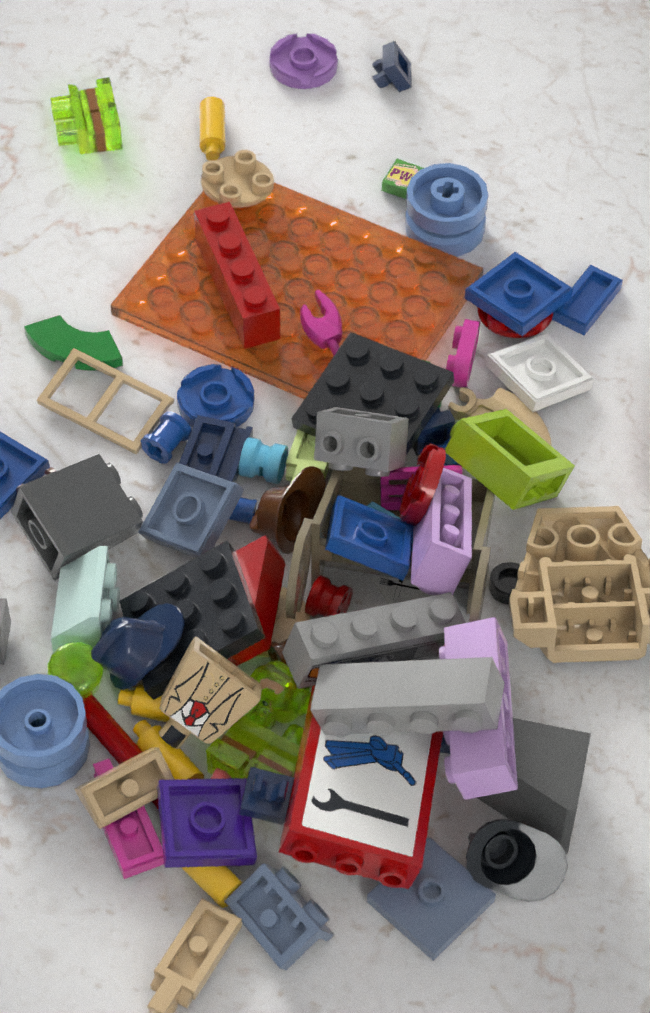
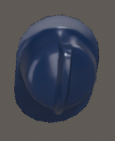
[90,603,184,690]

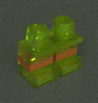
[50,77,123,154]
[206,704,304,778]

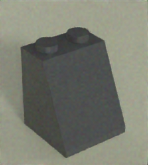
[11,454,143,581]
[477,718,591,854]

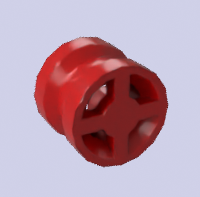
[305,575,353,617]

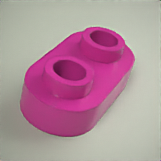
[446,319,480,388]

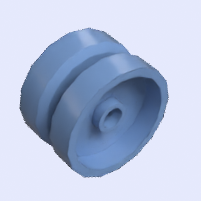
[405,163,488,258]
[0,674,90,788]

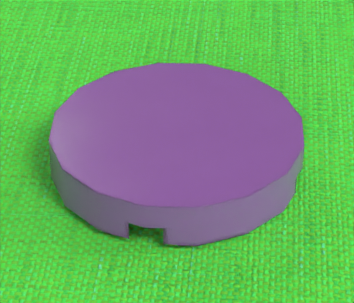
[269,33,338,89]

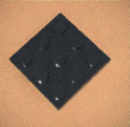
[291,332,455,456]
[119,540,266,700]

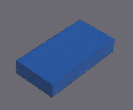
[552,264,623,336]

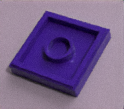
[157,778,257,868]

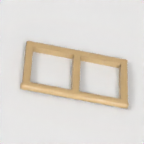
[37,348,174,455]

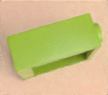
[445,409,575,510]

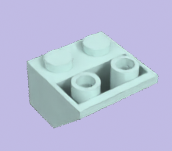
[51,546,120,664]

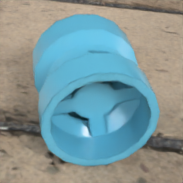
[239,437,288,484]

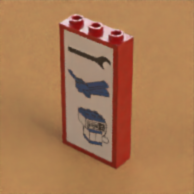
[278,612,443,889]

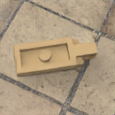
[147,899,242,1013]

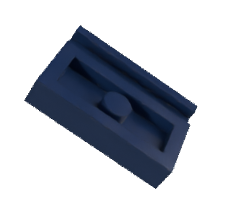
[179,415,253,483]

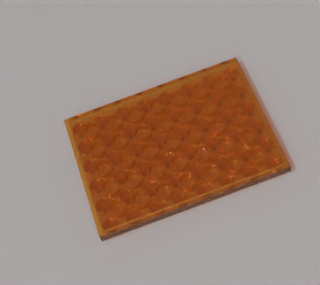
[110,182,484,399]

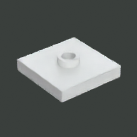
[485,333,595,412]

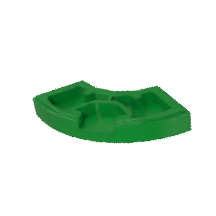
[24,315,123,371]

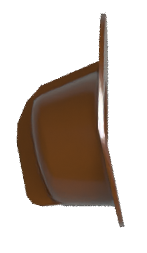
[250,466,326,555]

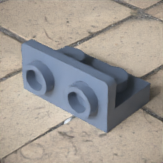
[225,863,334,971]

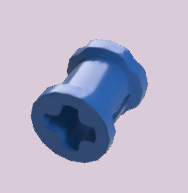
[141,411,192,464]

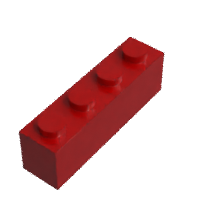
[194,201,281,349]

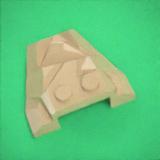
[509,506,650,663]

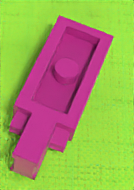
[93,758,164,879]

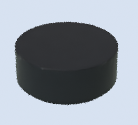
[489,562,520,604]

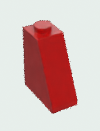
[227,535,286,666]

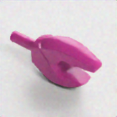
[300,290,342,356]

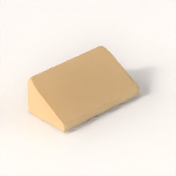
[75,747,175,829]

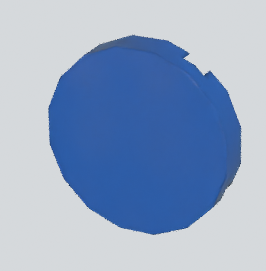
[177,364,255,427]

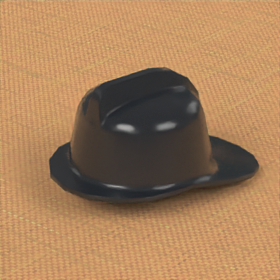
[466,819,568,902]

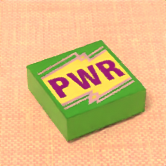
[381,159,423,199]

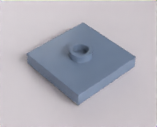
[138,462,244,558]
[367,837,496,961]

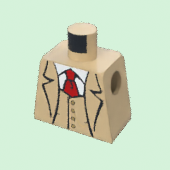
[159,636,262,749]

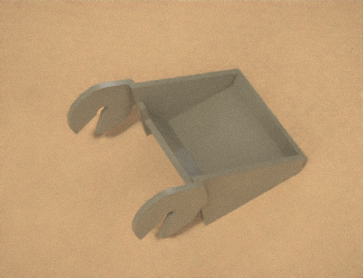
[286,467,495,622]

